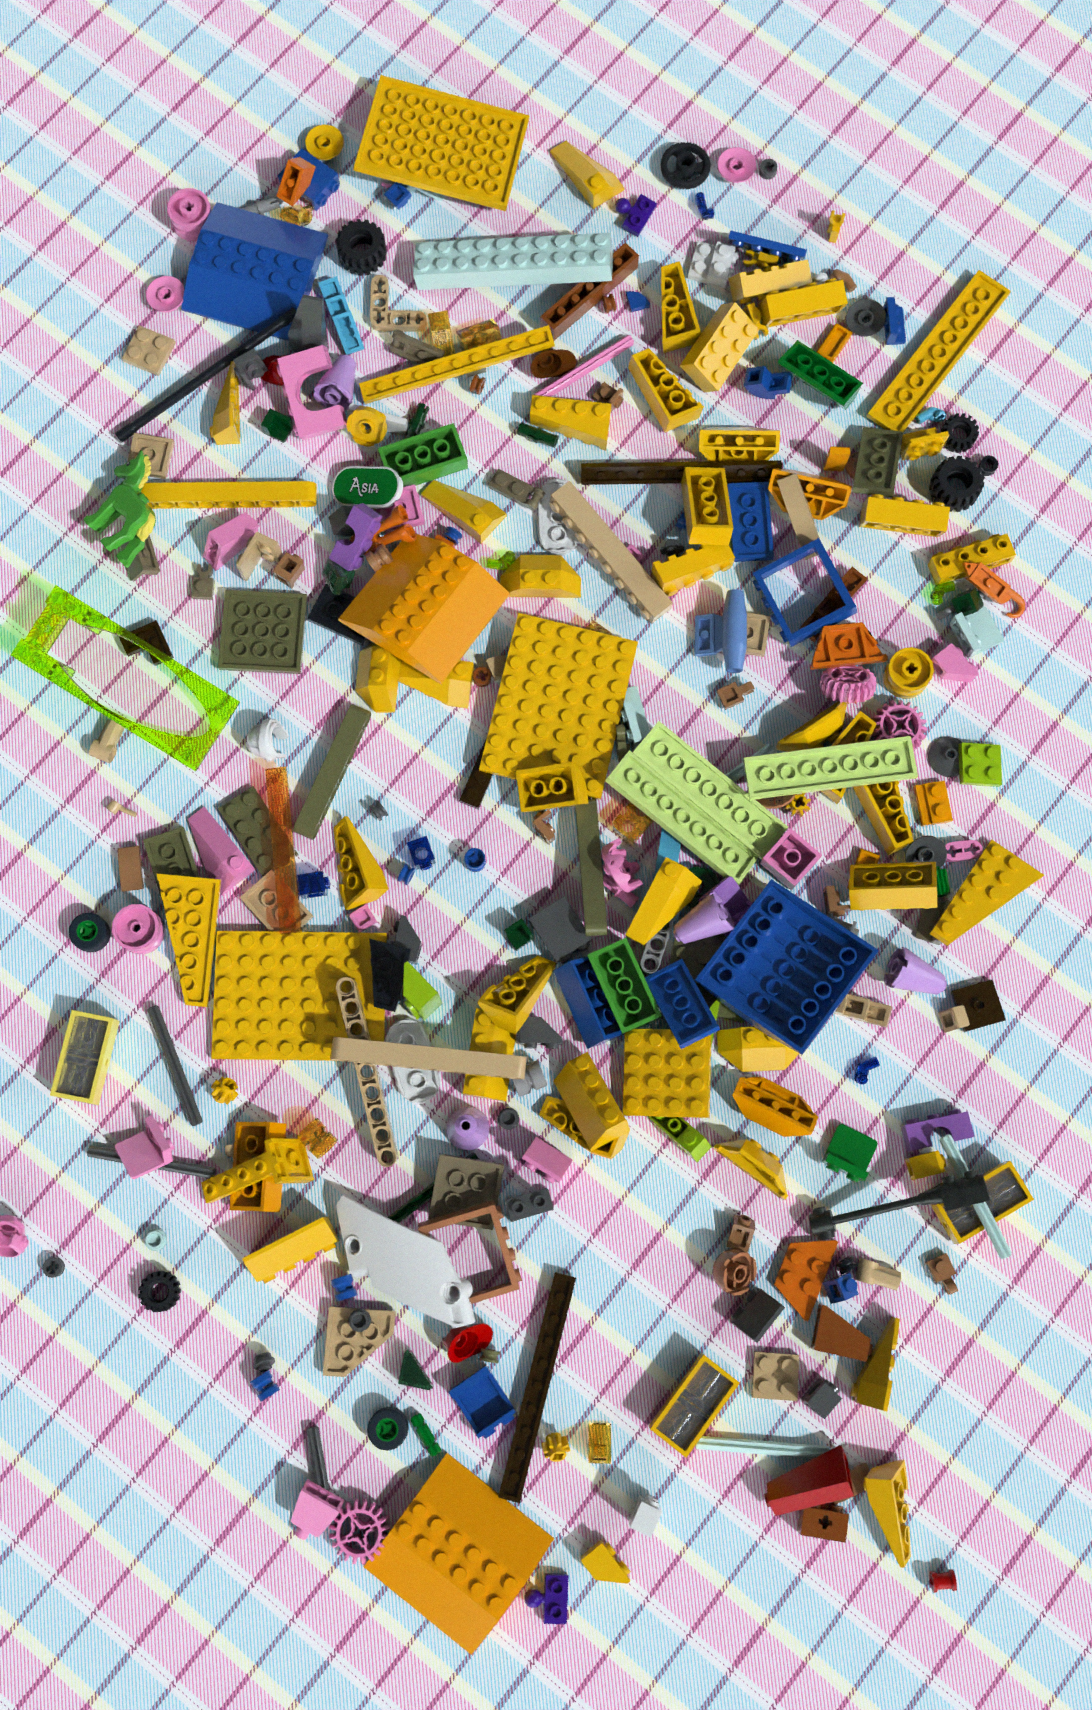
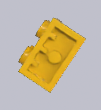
[900,427,949,461]

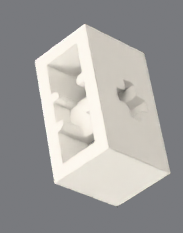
[628,1494,663,1538]

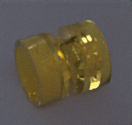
[297,1118,338,1159]

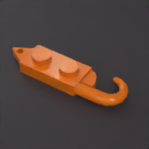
[962,562,1026,618]

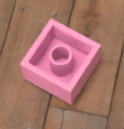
[760,828,822,891]

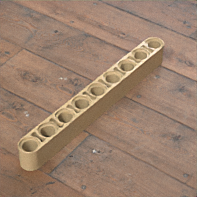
[336,977,398,1167]
[330,1037,527,1080]

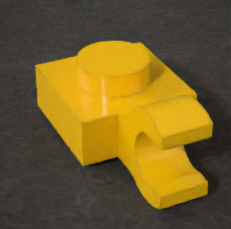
[827,210,845,243]
[743,250,779,270]
[743,302,769,340]

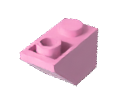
[932,643,979,682]

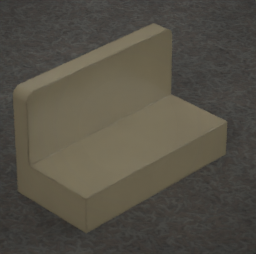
[121,535,160,581]
[915,900,950,945]

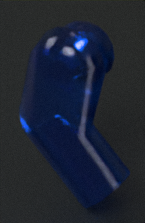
[695,192,714,220]
[854,1056,880,1085]

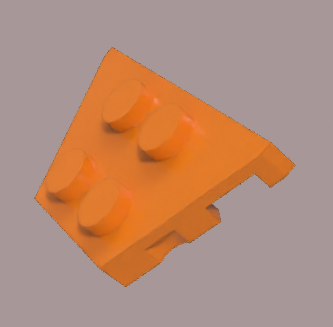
[810,622,888,670]
[773,1240,839,1322]

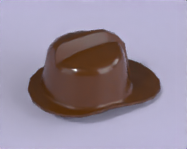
[530,347,576,378]

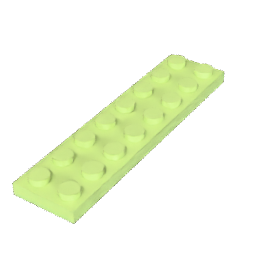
[632,721,788,860]
[743,736,918,800]
[605,750,758,885]

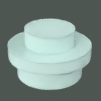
[144,1229,167,1251]

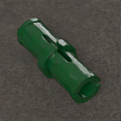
[404,403,430,439]
[517,422,559,448]

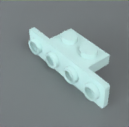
[620,686,650,750]

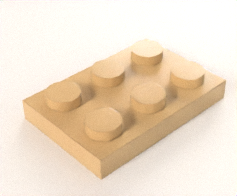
[240,869,314,932]

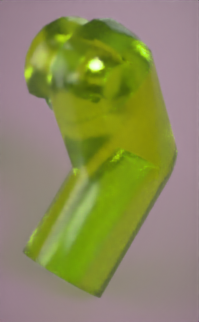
[487,551,515,571]
[930,581,956,605]

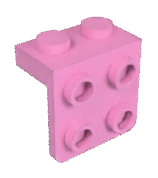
[115,1115,174,1179]

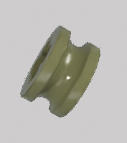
[479,1348,500,1363]

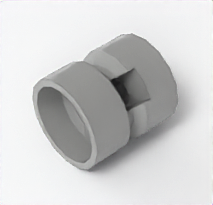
[512,1060,547,1097]

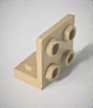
[236,531,283,581]

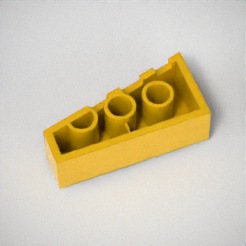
[728,259,812,304]
[628,348,704,433]
[530,395,612,451]
[651,544,735,597]
[821,711,877,804]

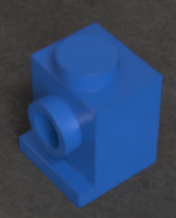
[822,1273,859,1304]

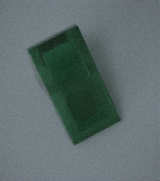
[322,556,356,595]

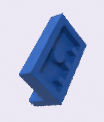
[883,297,906,345]

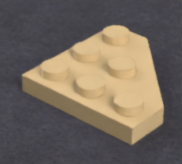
[323,1306,396,1377]

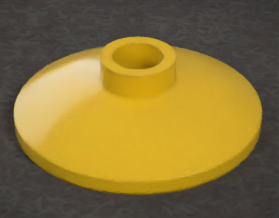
[305,125,344,160]

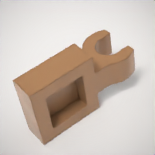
[716,681,755,710]
[925,1253,959,1295]

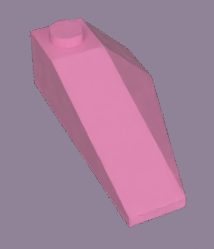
[188,807,255,896]

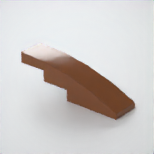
[799,567,868,642]

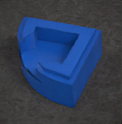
[626,291,650,312]

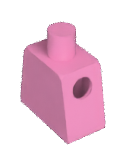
[291,1479,345,1540]

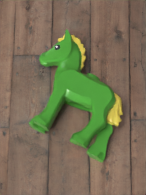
[83,450,156,568]

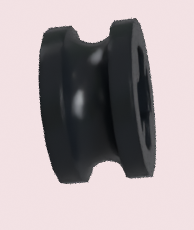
[978,455,998,476]
[835,1255,858,1275]

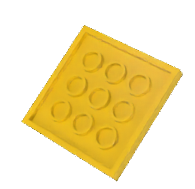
[623,1029,711,1118]

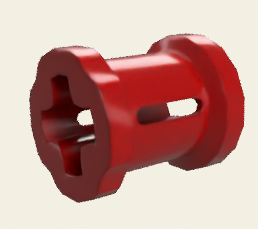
[929,1569,957,1593]

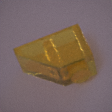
[428,310,455,357]

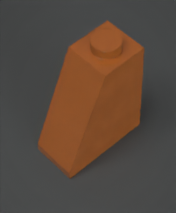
[811,1304,873,1362]

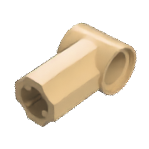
[89,719,125,763]
[854,1258,902,1291]

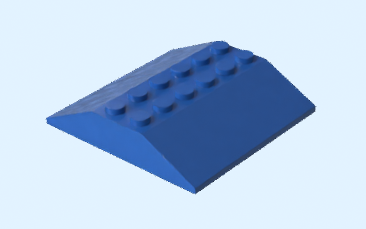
[181,202,329,341]
[695,879,879,1055]

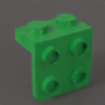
[821,1124,878,1183]

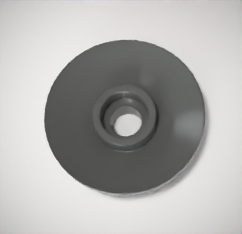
[846,299,886,337]
[928,737,962,777]
[905,835,947,868]

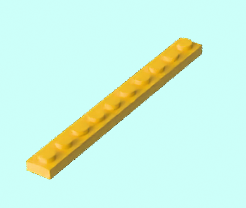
[359,325,555,404]

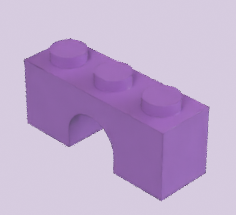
[329,503,383,571]
[900,1108,975,1152]

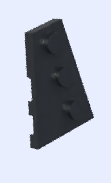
[369,939,412,1012]

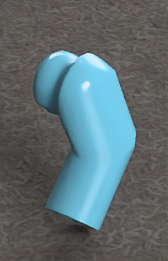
[915,407,946,424]

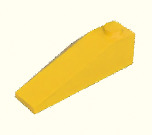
[550,141,625,209]
[210,361,240,445]
[420,480,507,544]
[333,816,389,910]
[478,955,556,1034]
[539,1096,630,1160]
[850,1317,900,1412]
[863,1459,911,1568]

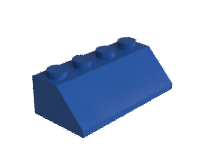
[553,956,625,1049]

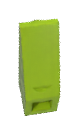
[647,1116,712,1163]

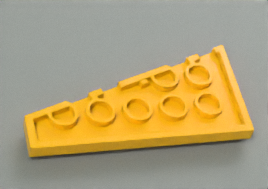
[930,839,1044,946]
[156,873,221,1007]

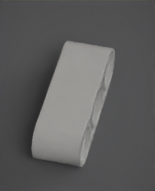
[639,919,673,976]

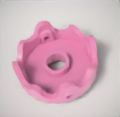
[601,838,643,893]

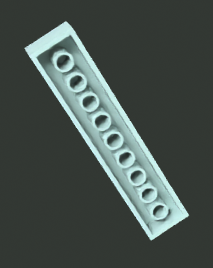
[413,233,613,290]

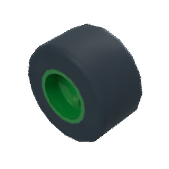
[69,913,111,953]
[367,1407,409,1451]

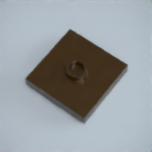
[951,979,1006,1032]

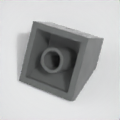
[731,1288,785,1343]

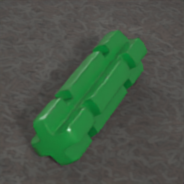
[410,1413,441,1457]

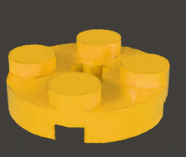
[347,405,387,447]

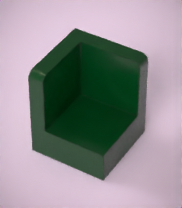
[261,408,293,443]
[951,587,984,616]
[504,918,534,951]

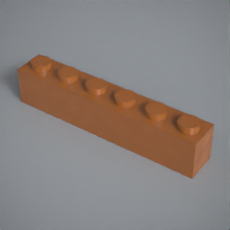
[540,242,639,341]

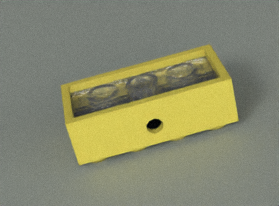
[50,1010,120,1106]

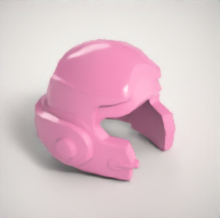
[0,1215,29,1257]

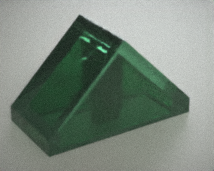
[398,1348,434,1390]

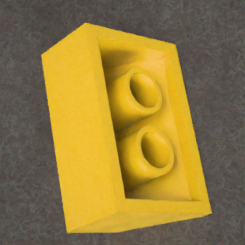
[516,762,588,812]

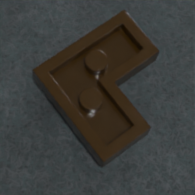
[119,620,174,666]

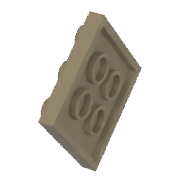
[428,1153,504,1230]

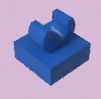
[384,182,412,210]

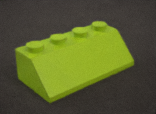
[403,961,443,1021]

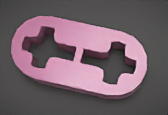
[945,840,983,862]

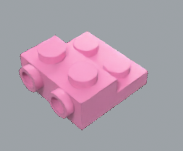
[375,485,425,535]

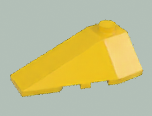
[398,660,474,709]
[625,857,702,945]

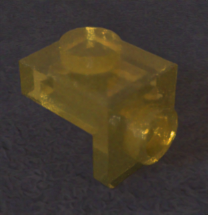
[279,205,313,227]

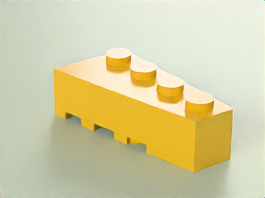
[661,261,701,353]
[853,781,914,855]

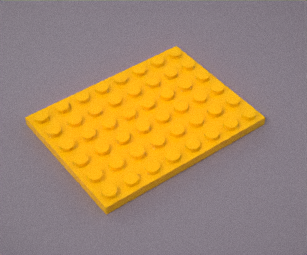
[354,75,530,212]
[479,613,638,800]
[211,931,387,1061]

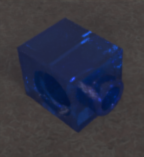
[407,836,436,871]
[297,871,330,899]

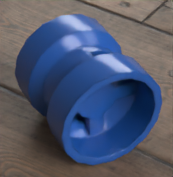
[464,848,486,872]
[330,1274,357,1302]
[250,1370,280,1402]

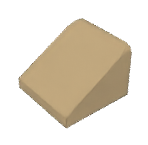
[486,655,506,681]
[938,1005,970,1033]

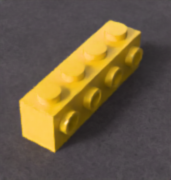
[928,534,1016,586]

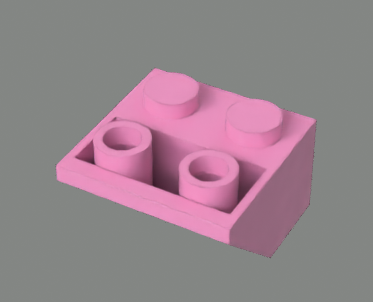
[522,1137,573,1184]

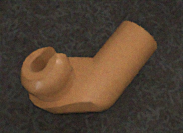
[829,269,857,292]

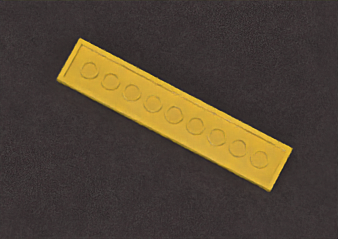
[866,270,1011,433]

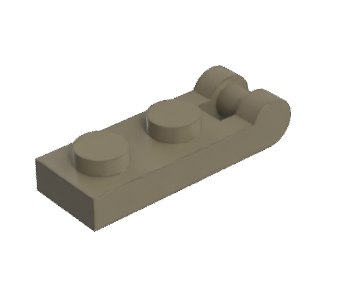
[389,330,444,364]
[488,468,546,511]

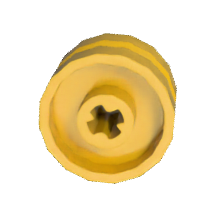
[883,647,934,699]

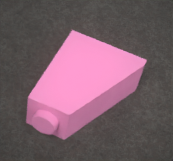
[203,512,259,571]

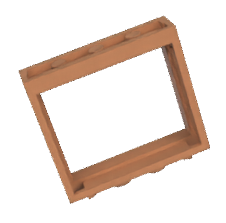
[418,1200,522,1304]

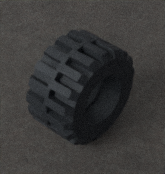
[336,219,387,276]
[929,456,985,512]

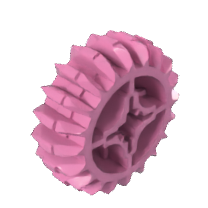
[820,665,877,704]
[872,700,927,751]
[329,1499,391,1564]

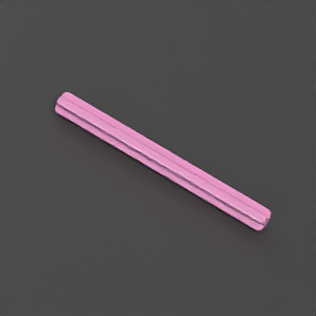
[533,335,634,397]

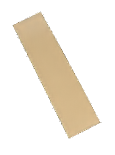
[777,473,822,560]
[833,994,892,1028]

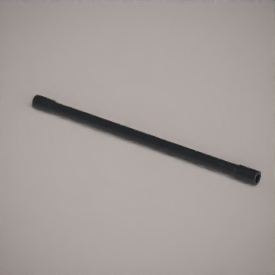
[115,307,296,443]

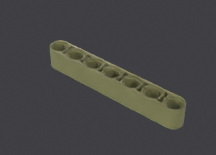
[293,704,372,840]
[575,798,607,936]

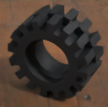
[941,413,979,453]
[138,1271,181,1312]

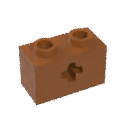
[797,1504,849,1543]

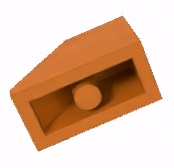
[276,157,316,206]

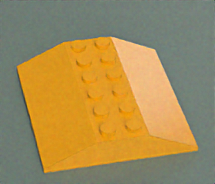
[338,534,510,684]
[364,1452,554,1655]

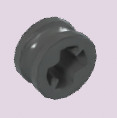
[759,159,778,180]
[369,800,388,821]
[42,1257,65,1278]

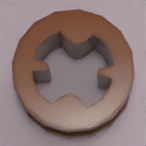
[602,294,616,314]
[470,375,486,395]
[473,667,491,687]

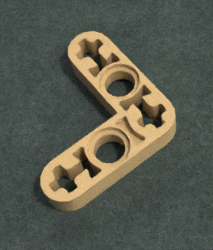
[370,275,427,332]

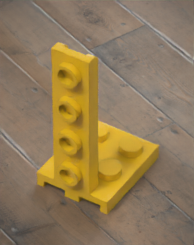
[201,1138,314,1203]

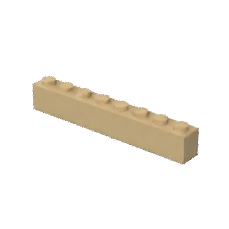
[550,481,673,624]

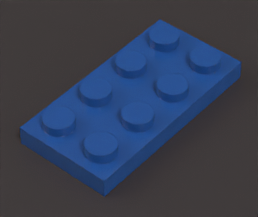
[728,230,807,262]
[727,482,774,562]
[644,959,720,1049]

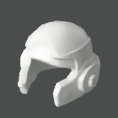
[247,719,289,762]

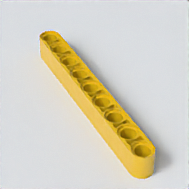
[141,481,317,509]

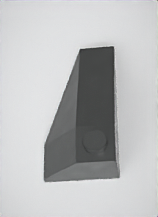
[288,294,329,353]

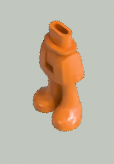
[350,505,416,556]

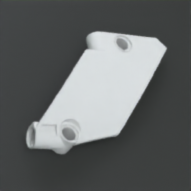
[336,1195,475,1328]

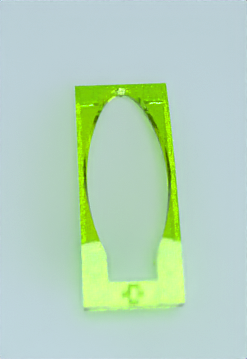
[11,585,240,771]

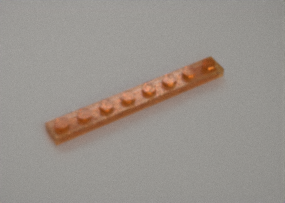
[265,767,302,935]

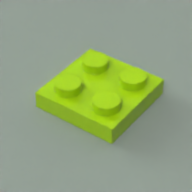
[958,742,1002,787]

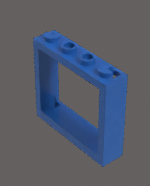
[752,538,858,647]

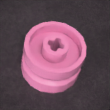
[167,188,212,241]
[112,904,165,954]

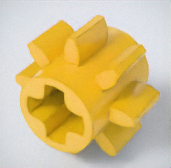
[785,793,811,818]
[211,1076,238,1105]
[541,1432,570,1462]

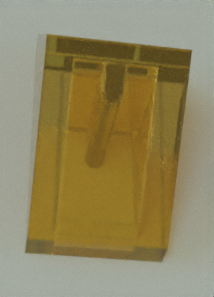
[587,1423,611,1464]

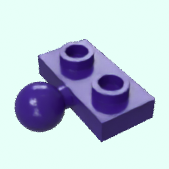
[615,194,658,237]
[524,1573,569,1624]

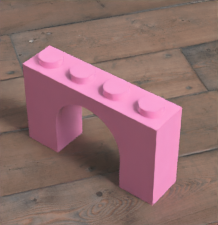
[277,345,347,440]

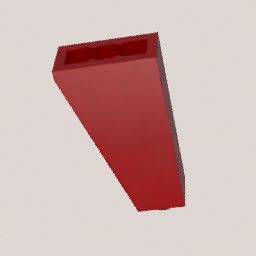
[764,1445,854,1516]

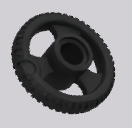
[661,142,710,190]

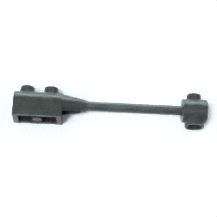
[809,1170,990,1241]

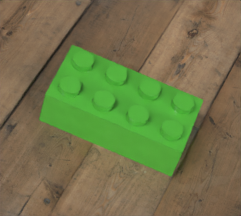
[378,423,468,487]

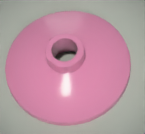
[718,147,756,183]
[146,276,185,312]

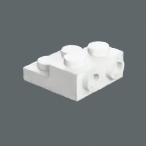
[687,241,738,288]

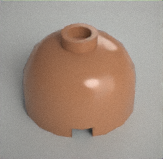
[712,1249,757,1296]

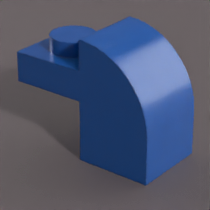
[744,366,793,399]

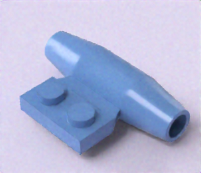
[695,589,747,673]

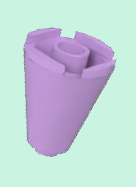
[314,355,356,411]
[673,891,735,944]
[884,947,947,995]
[446,1107,489,1150]

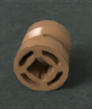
[365,544,393,572]

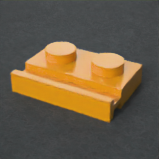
[914,780,953,827]

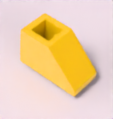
[905,1150,946,1180]
[580,1539,631,1584]

